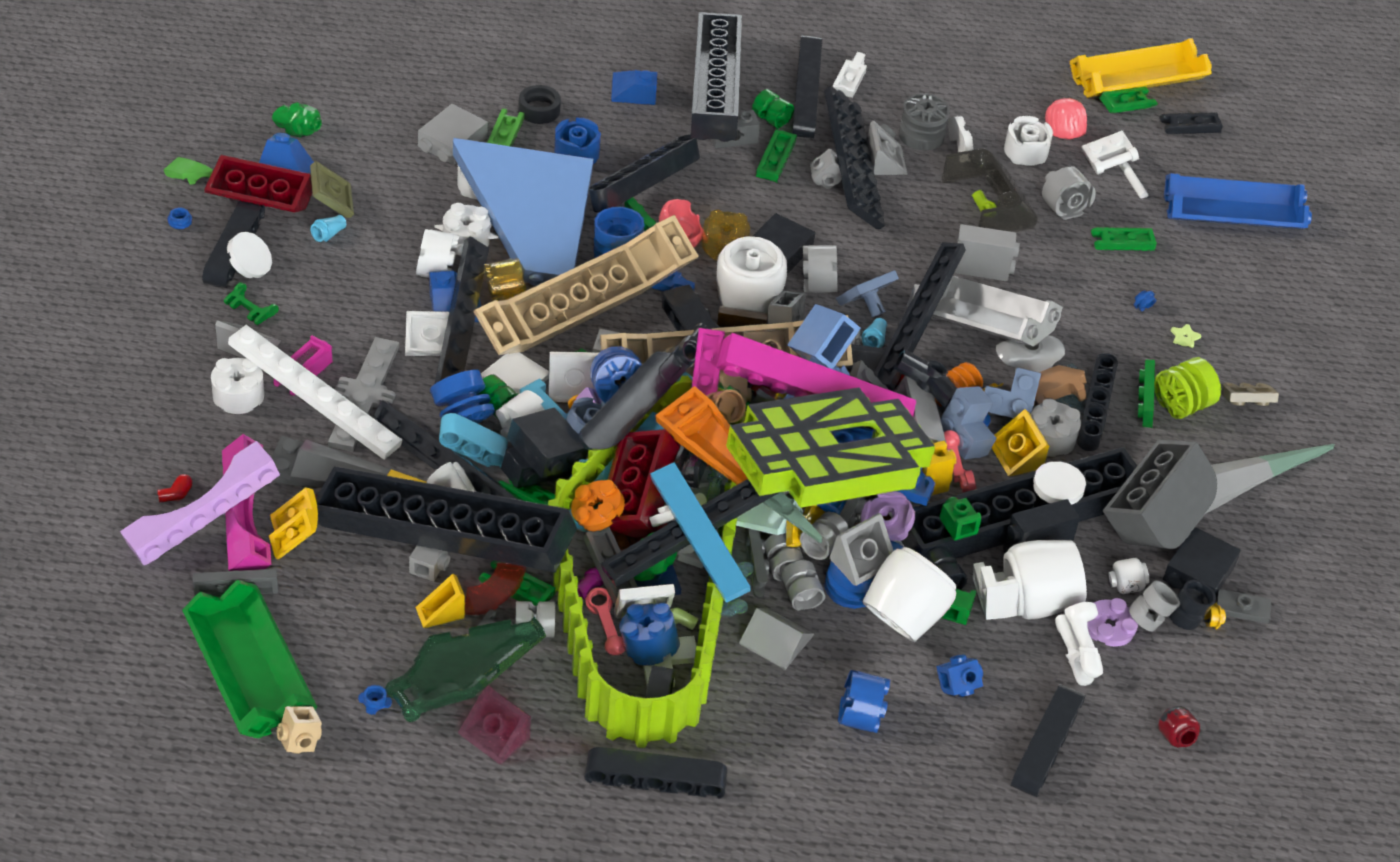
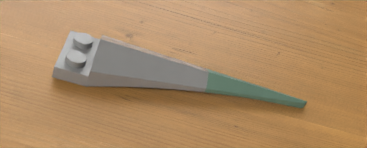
[1205,444,1335,514]

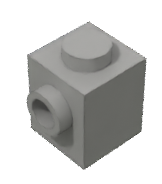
[409,546,450,582]

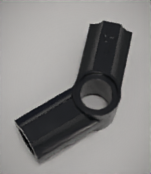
[894,350,957,410]

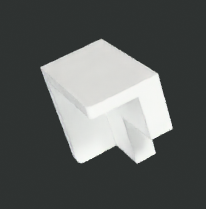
[973,562,1019,620]

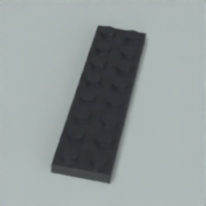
[824,85,885,229]

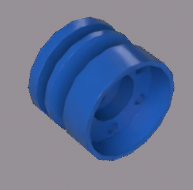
[594,207,644,258]
[590,346,642,403]
[430,370,495,424]
[824,561,876,609]

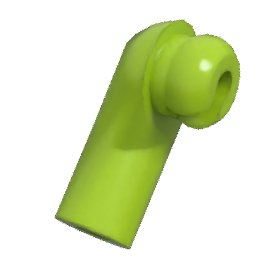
[972,190,997,216]

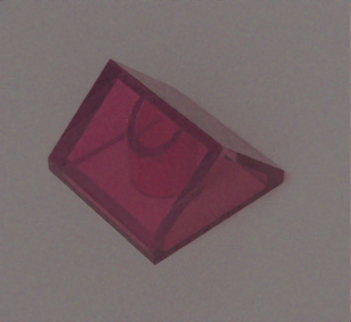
[458,685,531,765]

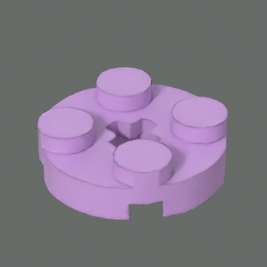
[861,491,915,541]
[1087,598,1138,646]

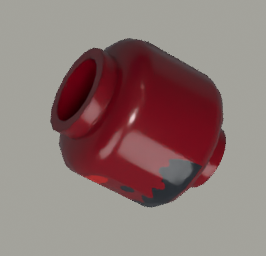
[1158,706,1200,748]

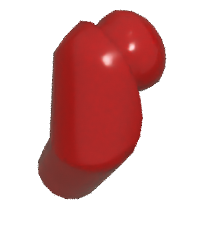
[157,474,193,503]

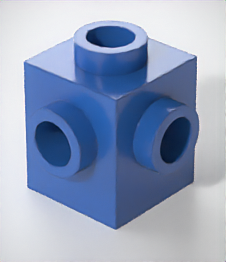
[936,654,983,696]

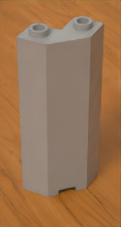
[907,276,1063,347]

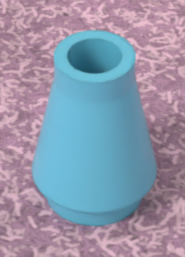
[310,215,347,242]
[862,318,887,348]

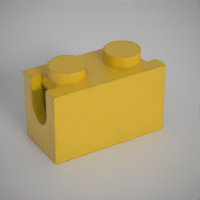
[922,440,956,496]

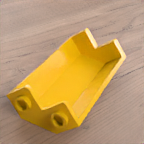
[1069,38,1212,98]

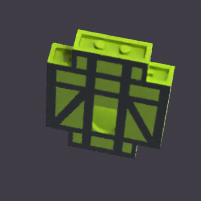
[726,387,935,508]

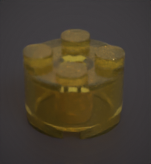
[701,210,750,261]
[484,258,527,301]

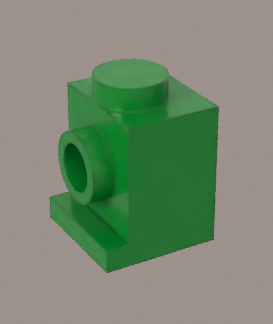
[940,497,982,541]
[942,589,976,625]

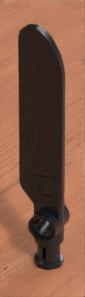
[579,323,712,451]

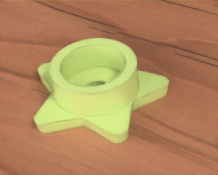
[1170,324,1201,348]

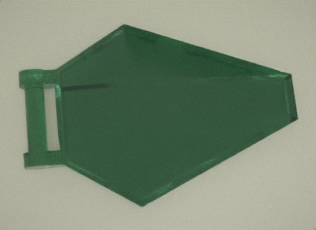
[385,617,546,722]

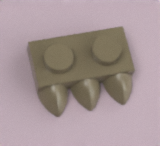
[1223,382,1279,406]

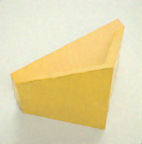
[415,574,465,628]

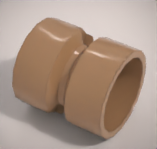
[706,390,746,424]

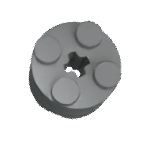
[1042,166,1096,220]
[803,245,838,293]
[1031,399,1081,457]

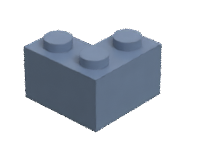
[985,367,1041,418]
[940,386,997,459]

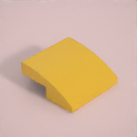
[269,488,318,559]

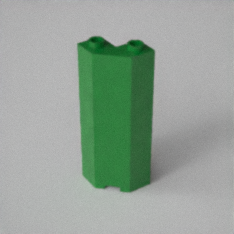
[182,580,317,739]

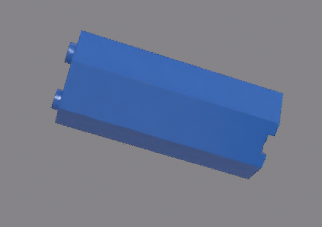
[1164,174,1312,229]

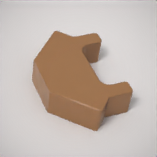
[1033,365,1087,406]

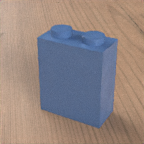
[787,304,861,369]

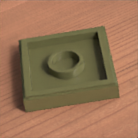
[310,161,354,218]

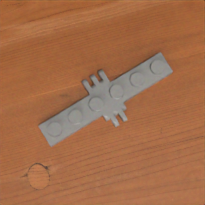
[328,337,399,452]

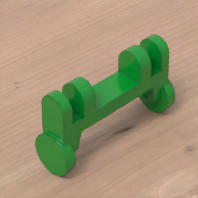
[224,282,279,326]

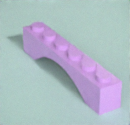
[120,441,280,565]

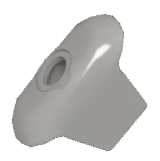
[996,335,1065,373]

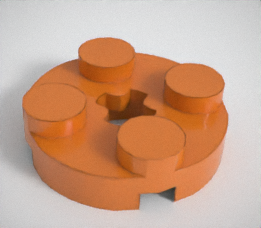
[571,480,625,531]

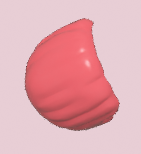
[1045,98,1087,139]
[659,199,703,247]

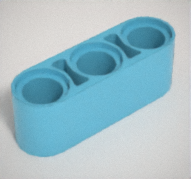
[439,413,508,468]

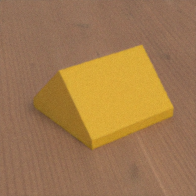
[992,409,1049,477]

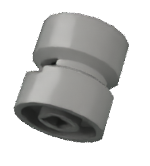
[800,512,849,560]
[765,533,804,581]
[781,560,825,610]
[1129,581,1180,631]
[515,601,555,637]

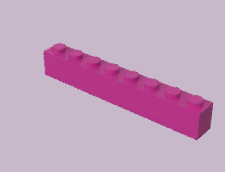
[716,333,916,417]

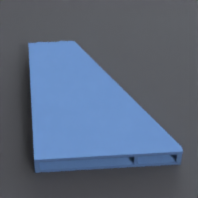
[453,138,593,286]

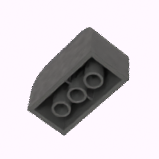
[1103,440,1217,549]

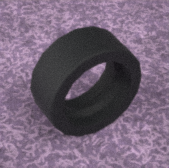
[518,85,561,124]
[645,666,675,698]

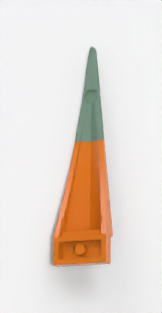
[656,386,822,543]

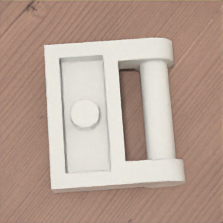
[1081,131,1139,175]

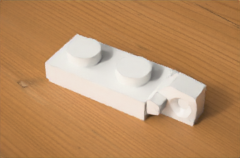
[833,52,867,98]

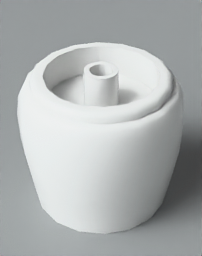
[716,236,787,313]
[1003,540,1086,619]
[863,547,956,642]

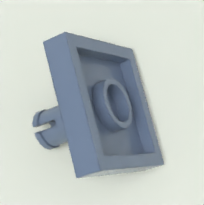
[836,270,899,318]

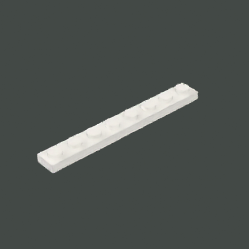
[228,325,402,460]

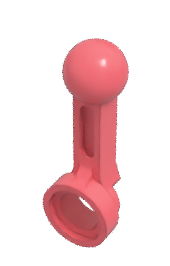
[944,430,976,493]
[585,587,625,655]

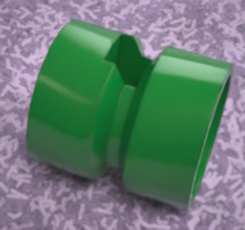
[752,89,794,129]
[477,374,518,420]

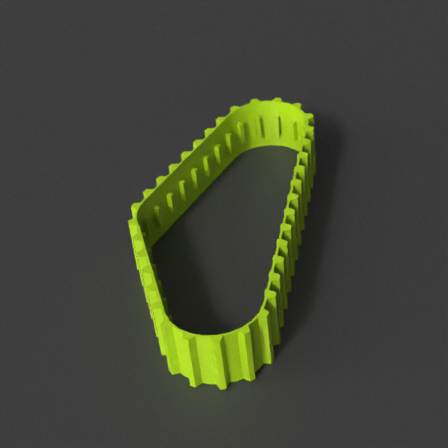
[548,375,746,748]

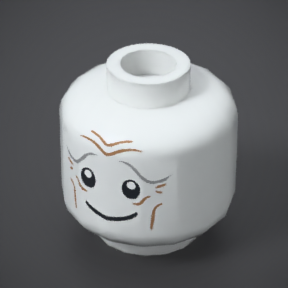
[1108,558,1149,594]

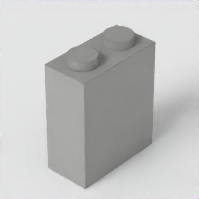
[418,104,488,165]
[955,224,1020,281]

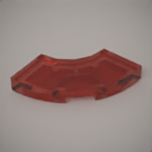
[464,563,526,615]

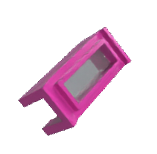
[273,335,332,396]

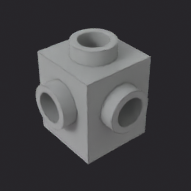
[810,148,842,189]

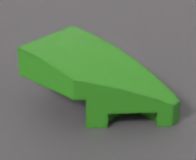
[164,157,213,184]

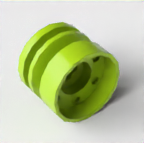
[1154,357,1221,419]

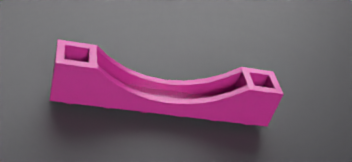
[222,434,271,571]

